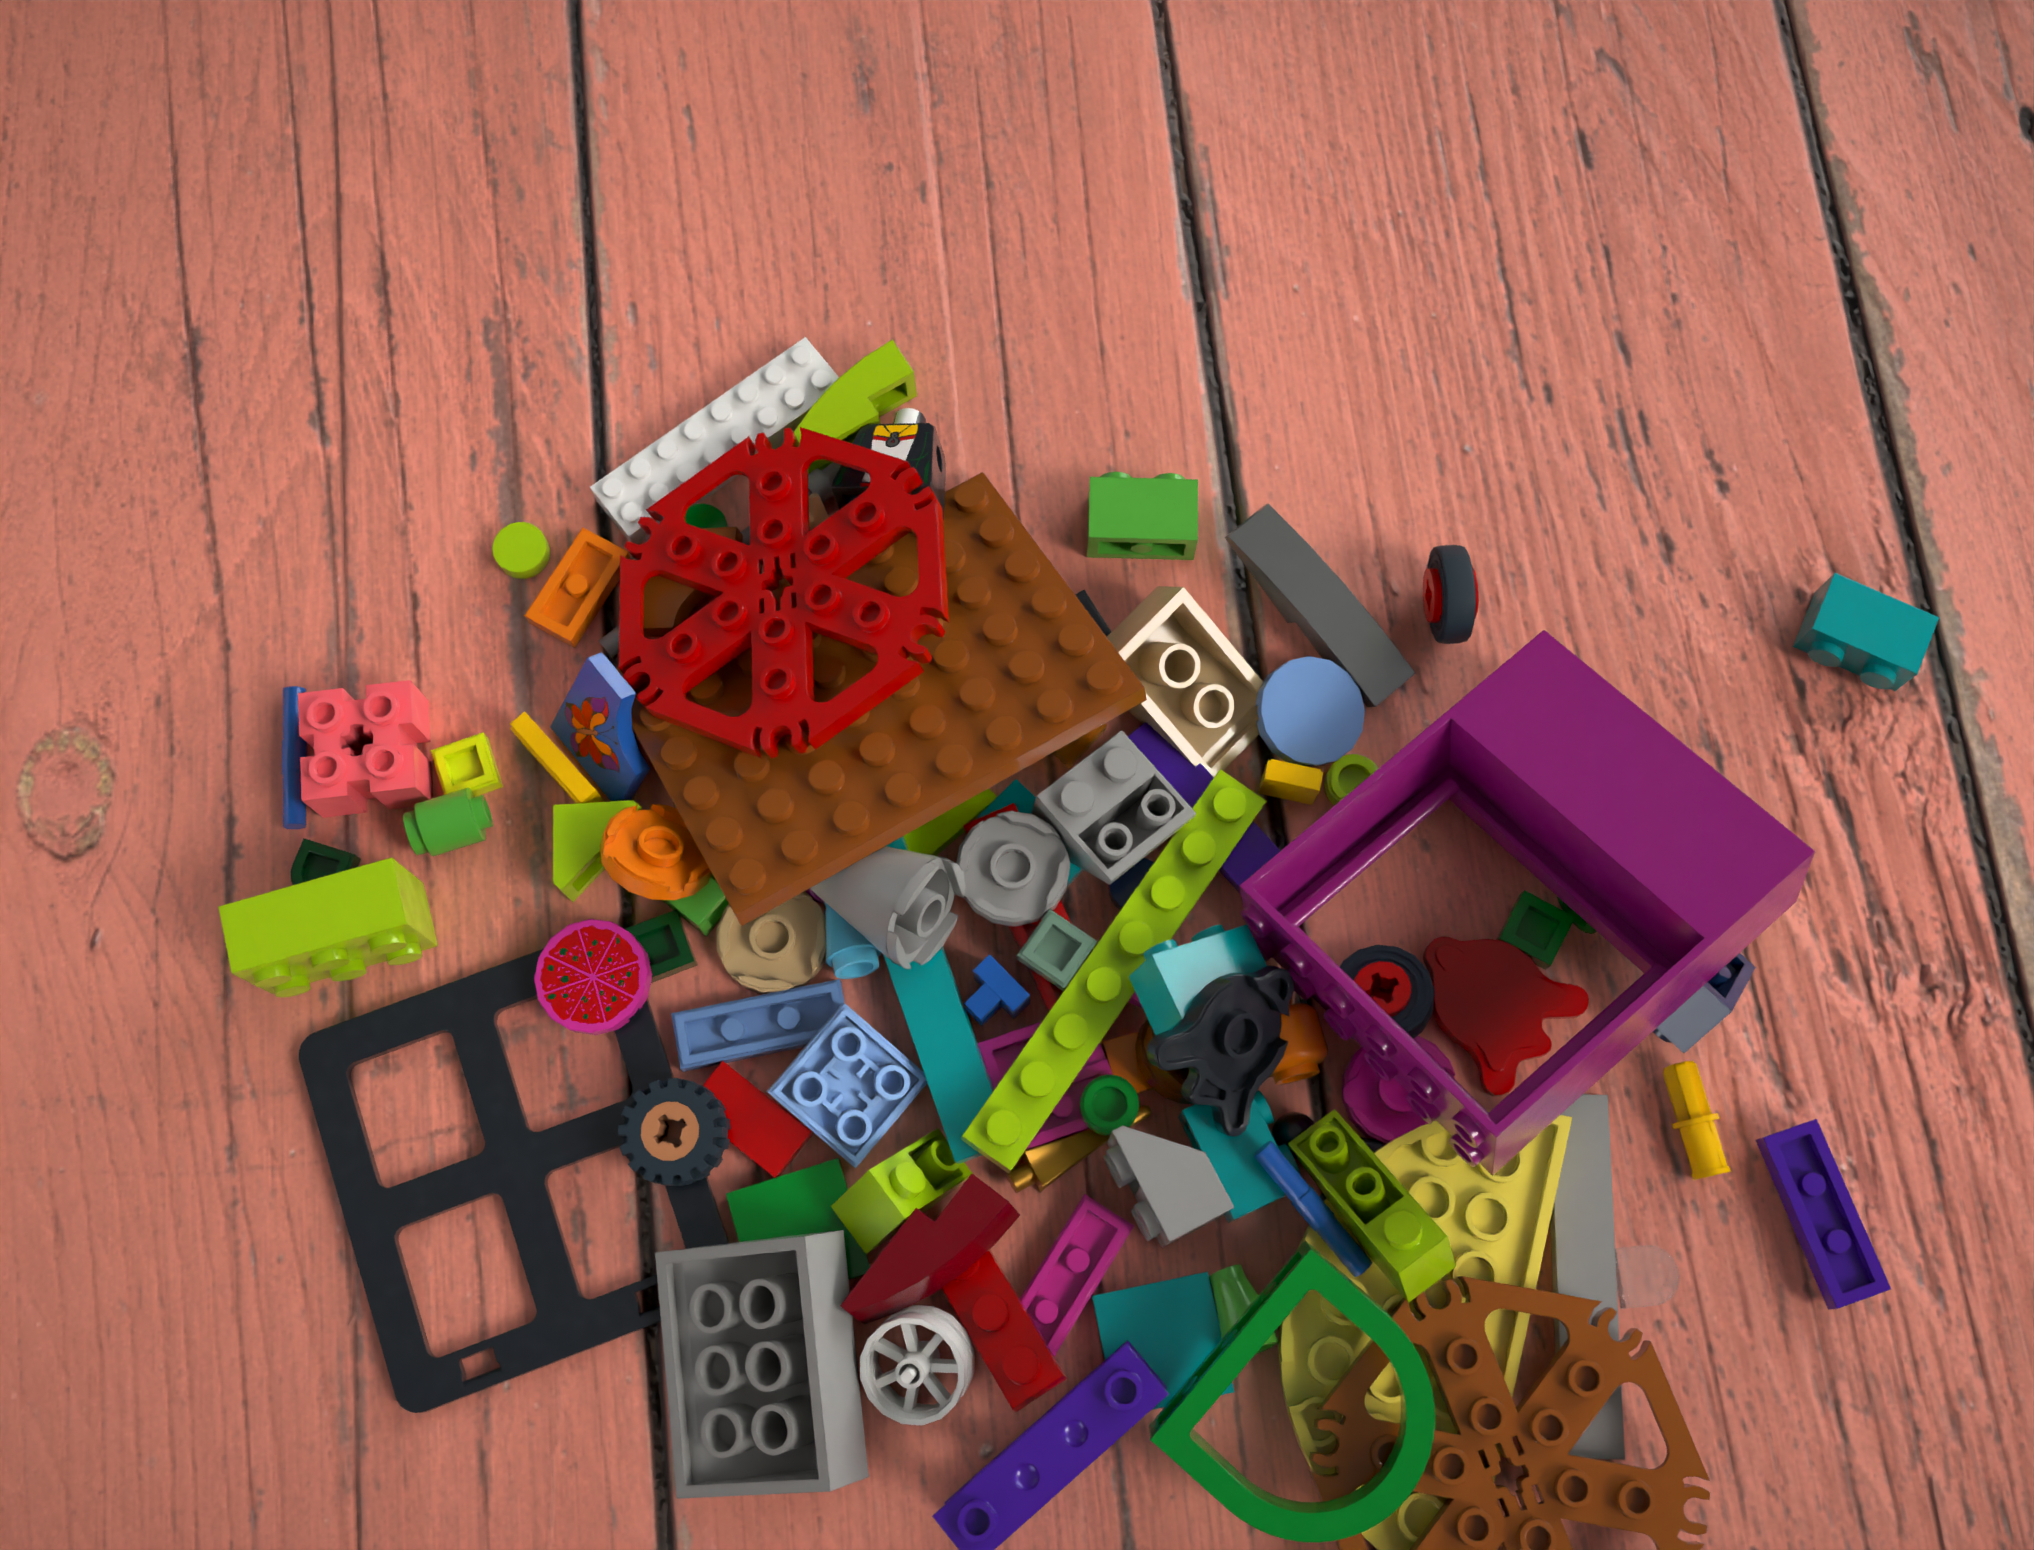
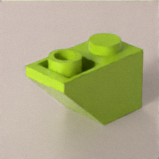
[831,1128,973,1254]

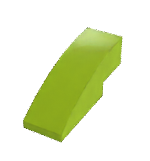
[794,339,917,474]

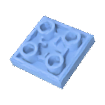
[766,1003,928,1168]

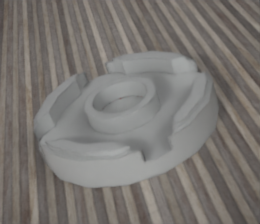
[957,811,1070,927]

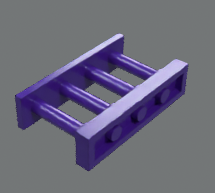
[932,1340,1169,1550]

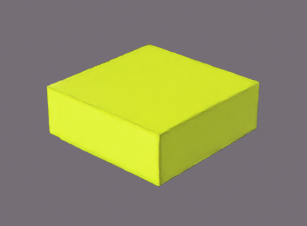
[430,732,503,797]

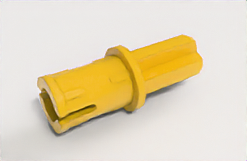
[1663,1061,1731,1180]

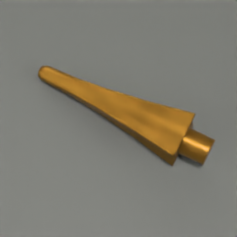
[1006,1105,1152,1193]

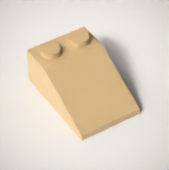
[1107,586,1263,777]

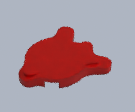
[1423,936,1589,1097]

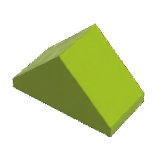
[553,800,643,902]

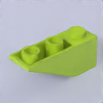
[1288,1109,1456,1303]

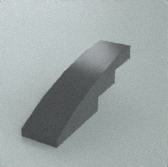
[1225,504,1415,707]

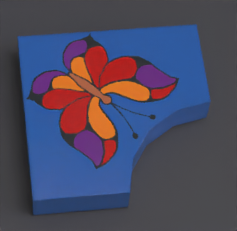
[550,652,650,801]

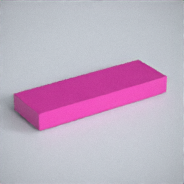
[1020,1194,1134,1356]

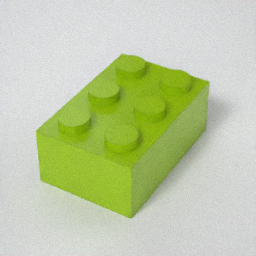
[218,857,438,997]

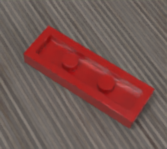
[942,1250,1067,1412]

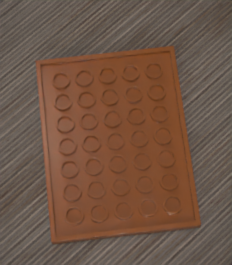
[616,472,1147,926]

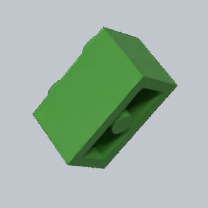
[1087,472,1198,560]

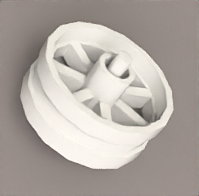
[860,1305,975,1426]

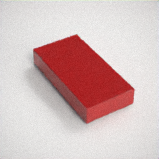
[702,1061,814,1178]

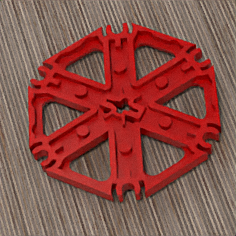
[619,427,949,759]

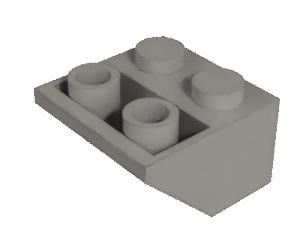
[1031,730,1196,885]
[1103,1126,1234,1248]

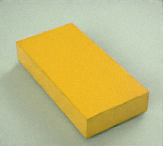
[510,711,605,803]

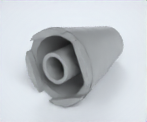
[810,846,966,969]

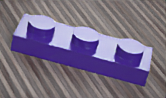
[1755,1119,1891,1310]

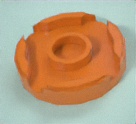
[600,804,712,900]

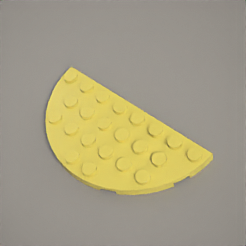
[1278,1111,1572,1550]

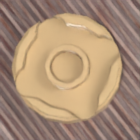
[716,891,826,995]

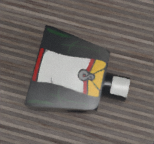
[831,408,946,521]

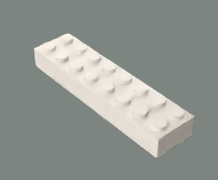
[590,337,839,545]

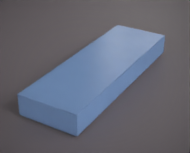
[671,979,845,1072]

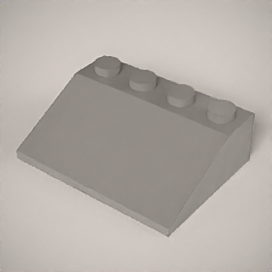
[655,1230,869,1499]

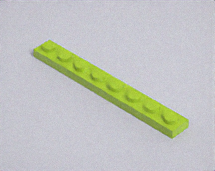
[961,769,1267,1173]

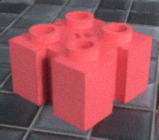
[298,680,433,818]

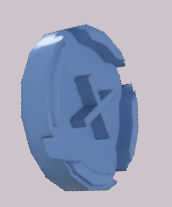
[1255,656,1365,767]

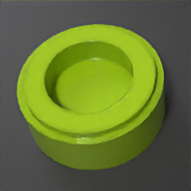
[492,522,550,579]
[1324,754,1379,806]

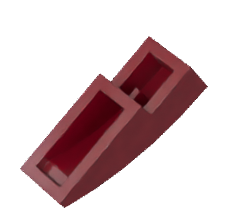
[840,1173,1020,1324]

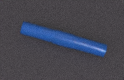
[282,686,307,829]
[1253,1141,1372,1277]

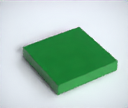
[726,1158,870,1280]

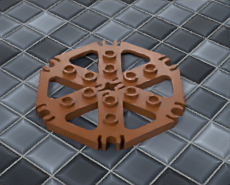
[1309,1276,1710,1550]

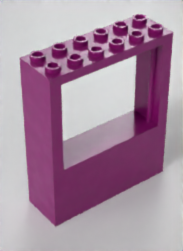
[1239,630,1815,1176]

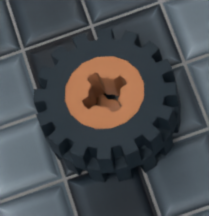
[618,1078,731,1186]

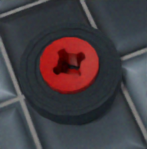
[1422,545,1479,644]
[1340,945,1435,1040]

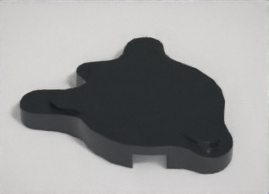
[1147,965,1295,1137]

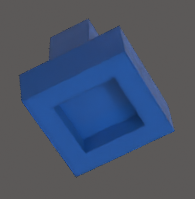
[964,954,1030,1027]

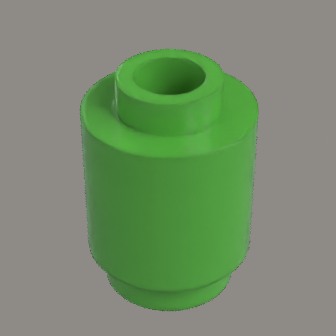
[403,787,493,857]

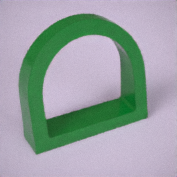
[1149,1240,1435,1542]

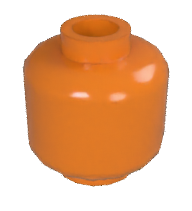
[1269,997,1328,1085]

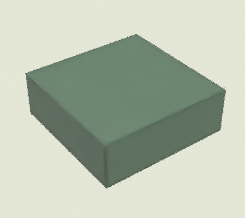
[1017,909,1097,992]

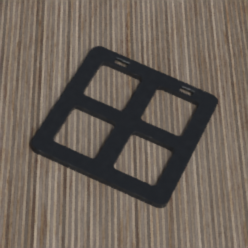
[299,949,729,1413]

